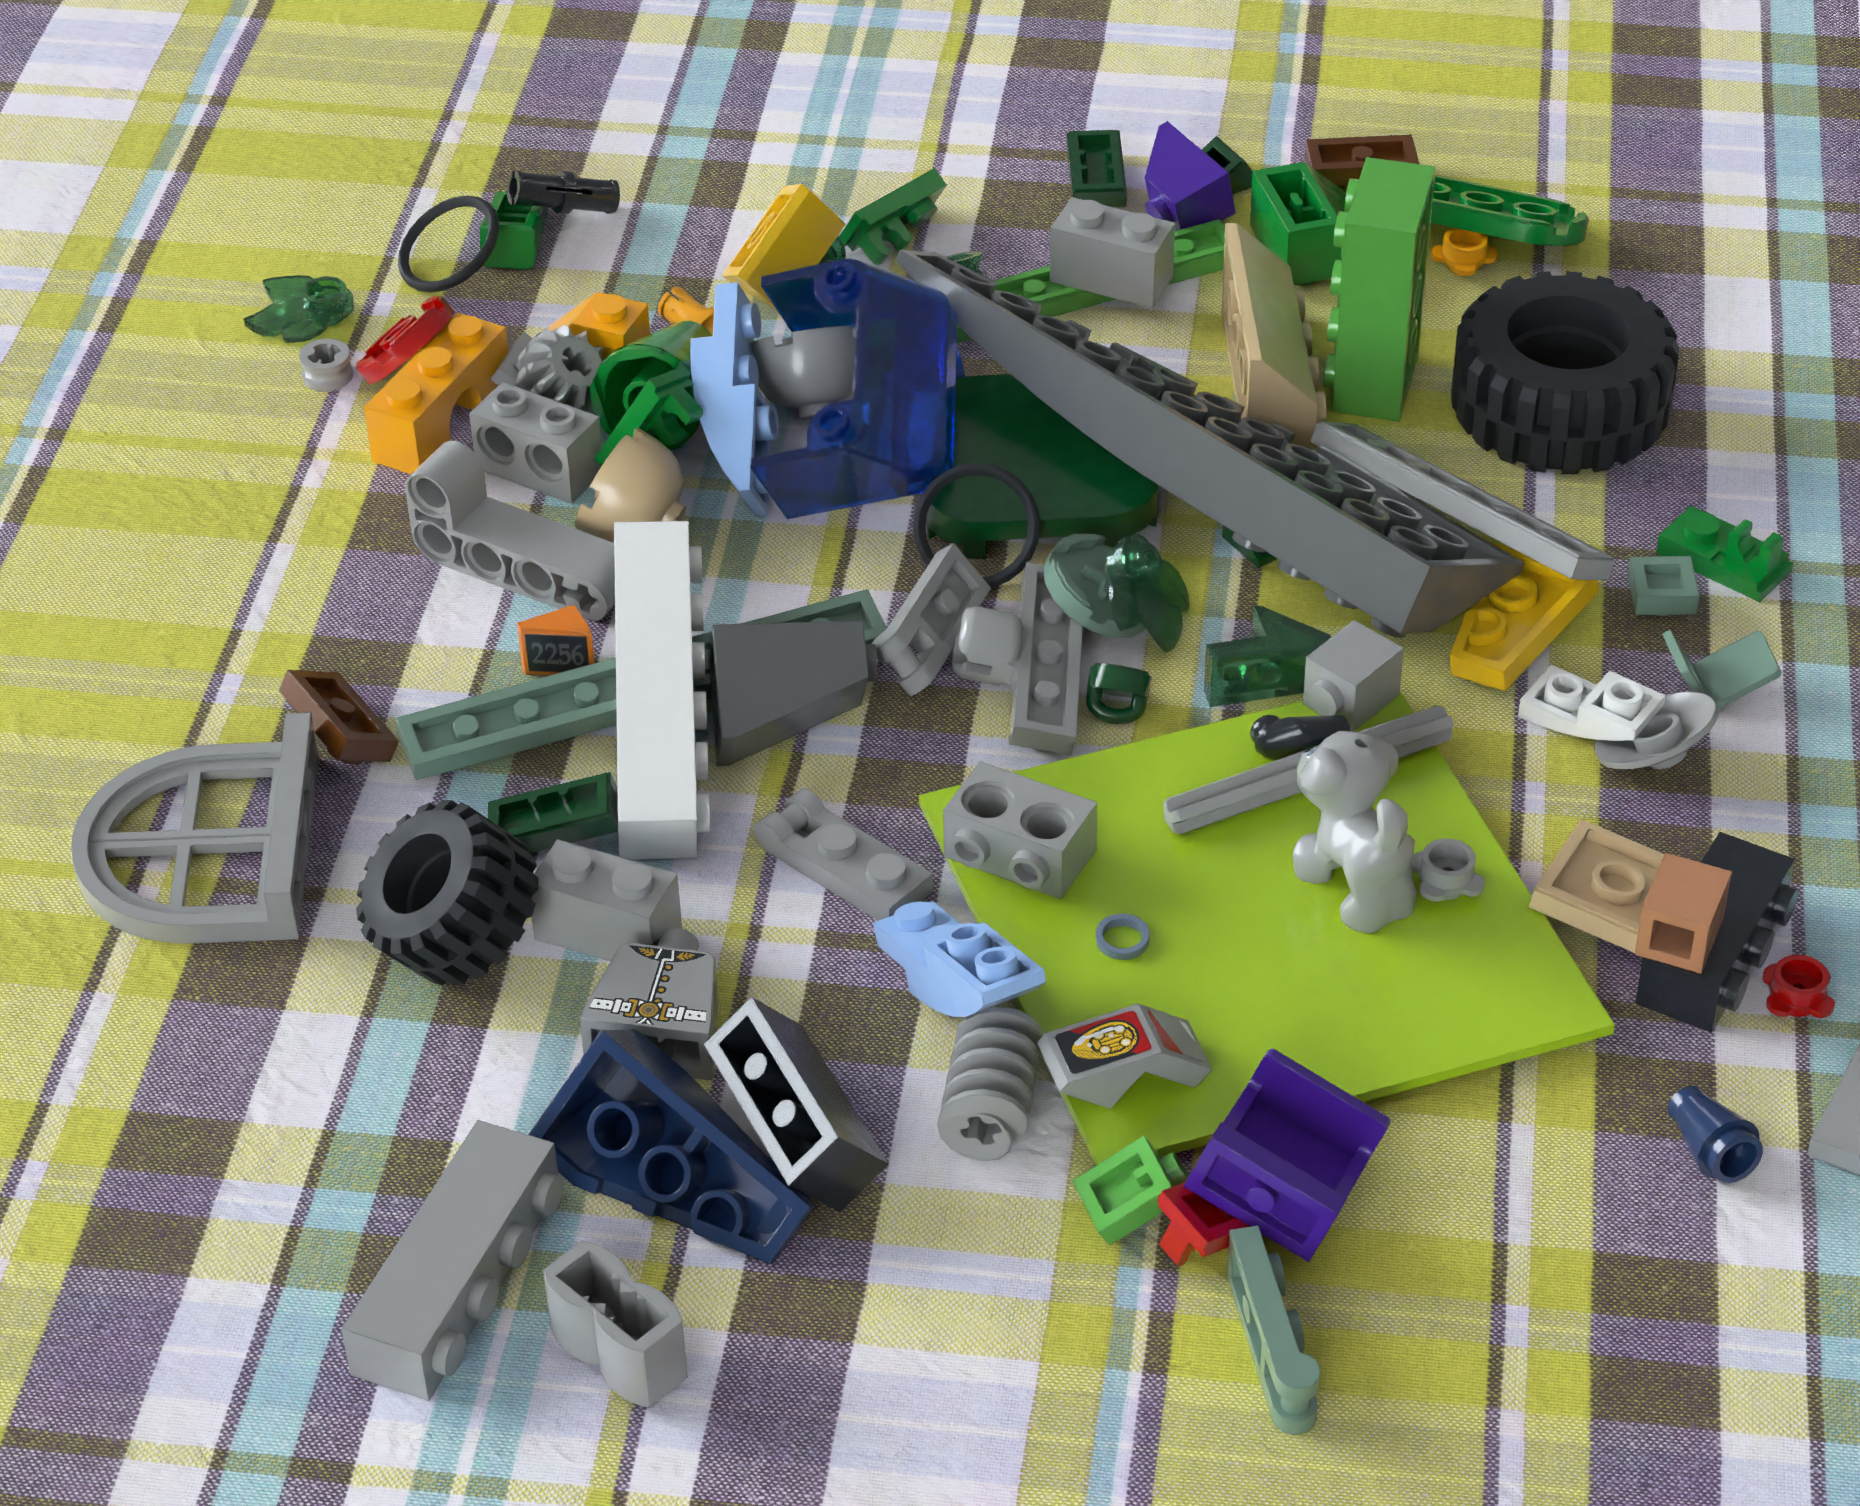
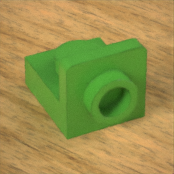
[1072,1136,1189,1245]

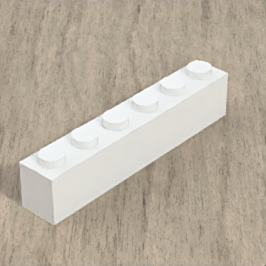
[614,521,710,860]

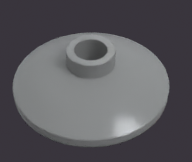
[1594,692,1718,770]

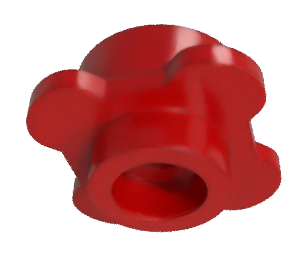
[1762,955,1835,1018]

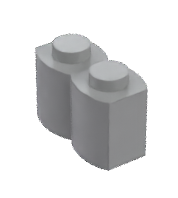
[543,1241,688,1408]

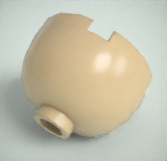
[574,427,687,543]

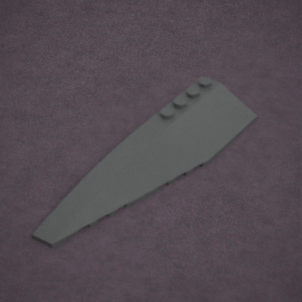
[896,250,1525,638]

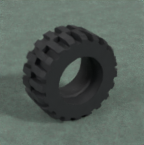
[1451,271,1679,474]

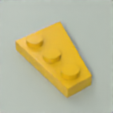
[1450,542,1599,691]

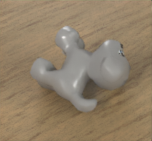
[1293,731,1417,934]

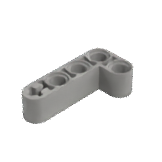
[405,440,615,621]

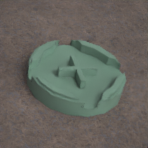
[1043,534,1160,638]

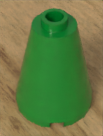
[590,321,712,451]

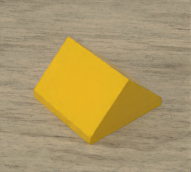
[722,184,846,315]

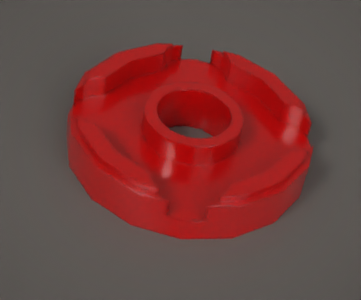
[355,296,455,385]

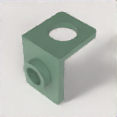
[1662,629,1782,709]

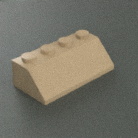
[1221,223,1327,450]

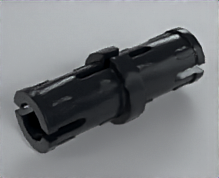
[507,170,620,214]

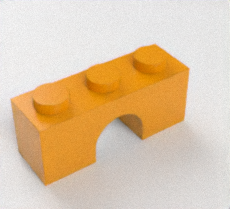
[364,312,509,474]

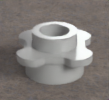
[1411,838,1485,902]

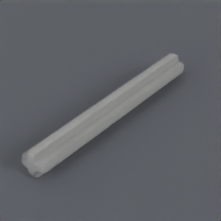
[1163,705,1454,835]

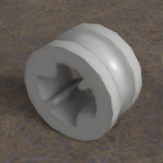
[299,338,353,392]

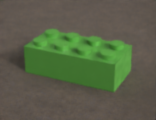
[1324,157,1436,422]

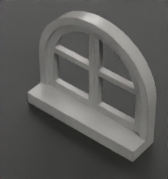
[71,712,319,944]

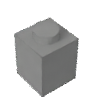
[1303,620,1404,732]

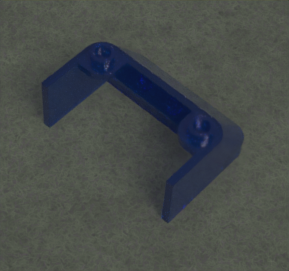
[750,258,957,519]

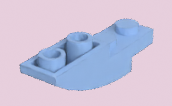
[691,282,779,516]
[873,901,1046,1017]

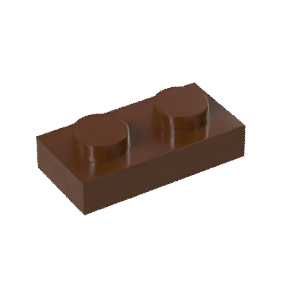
[1305,134,1420,189]
[279,670,399,765]

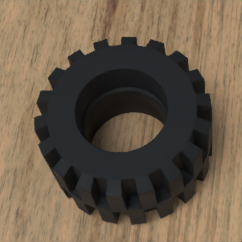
[356,800,539,986]

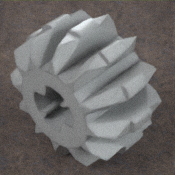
[514,325,605,415]

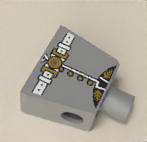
[579,928,718,1081]

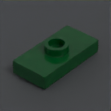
[1067,130,1127,207]
[488,772,618,853]

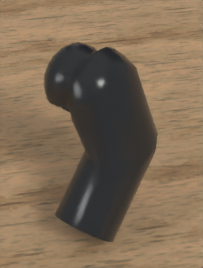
[1250,715,1350,760]

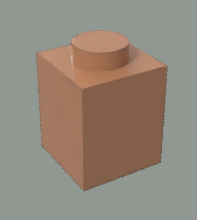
[1635,853,1732,974]

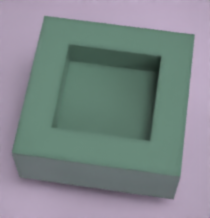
[1627,556,1699,616]

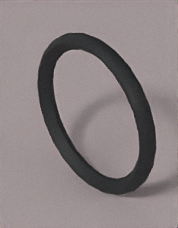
[398,196,499,293]
[913,463,1041,588]

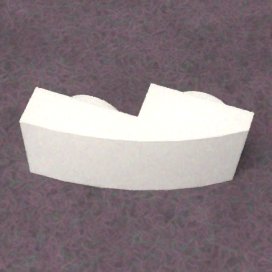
[1518,664,1666,741]

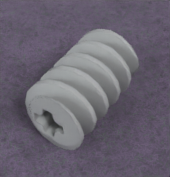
[937,1007,1043,1160]

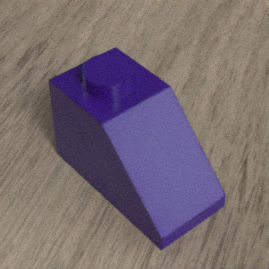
[1144,121,1236,231]

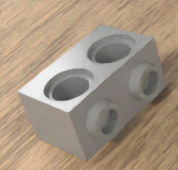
[469,382,602,504]
[943,761,1097,899]

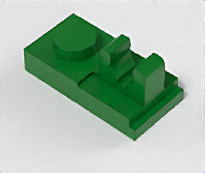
[837,168,947,265]
[594,366,703,467]
[1656,505,1793,602]

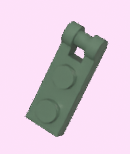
[1227,1226,1320,1435]

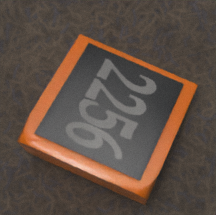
[517,605,595,676]

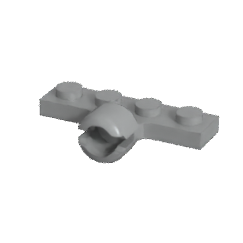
[952,562,1083,756]

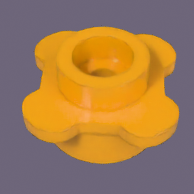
[1431,228,1498,276]

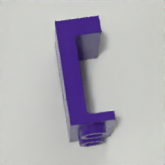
[1184,1049,1391,1262]

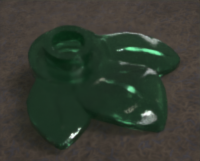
[243,275,355,343]
[1106,534,1190,653]

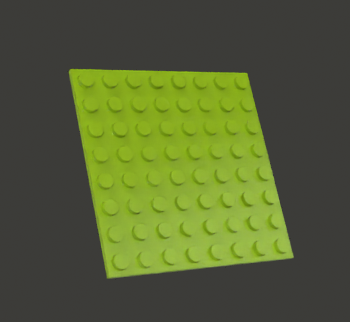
[919,691,1615,1165]

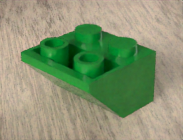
[1250,162,1346,285]

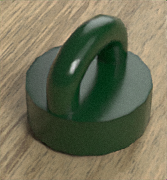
[1086,663,1152,724]

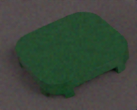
[915,374,1159,559]

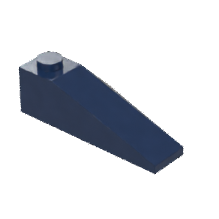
[528,1029,815,1264]

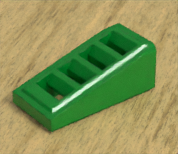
[480,191,548,269]

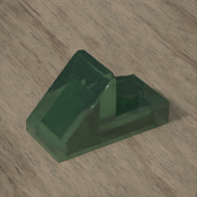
[1204,606,1331,707]

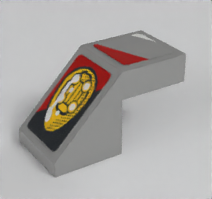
[1037,1003,1212,1109]

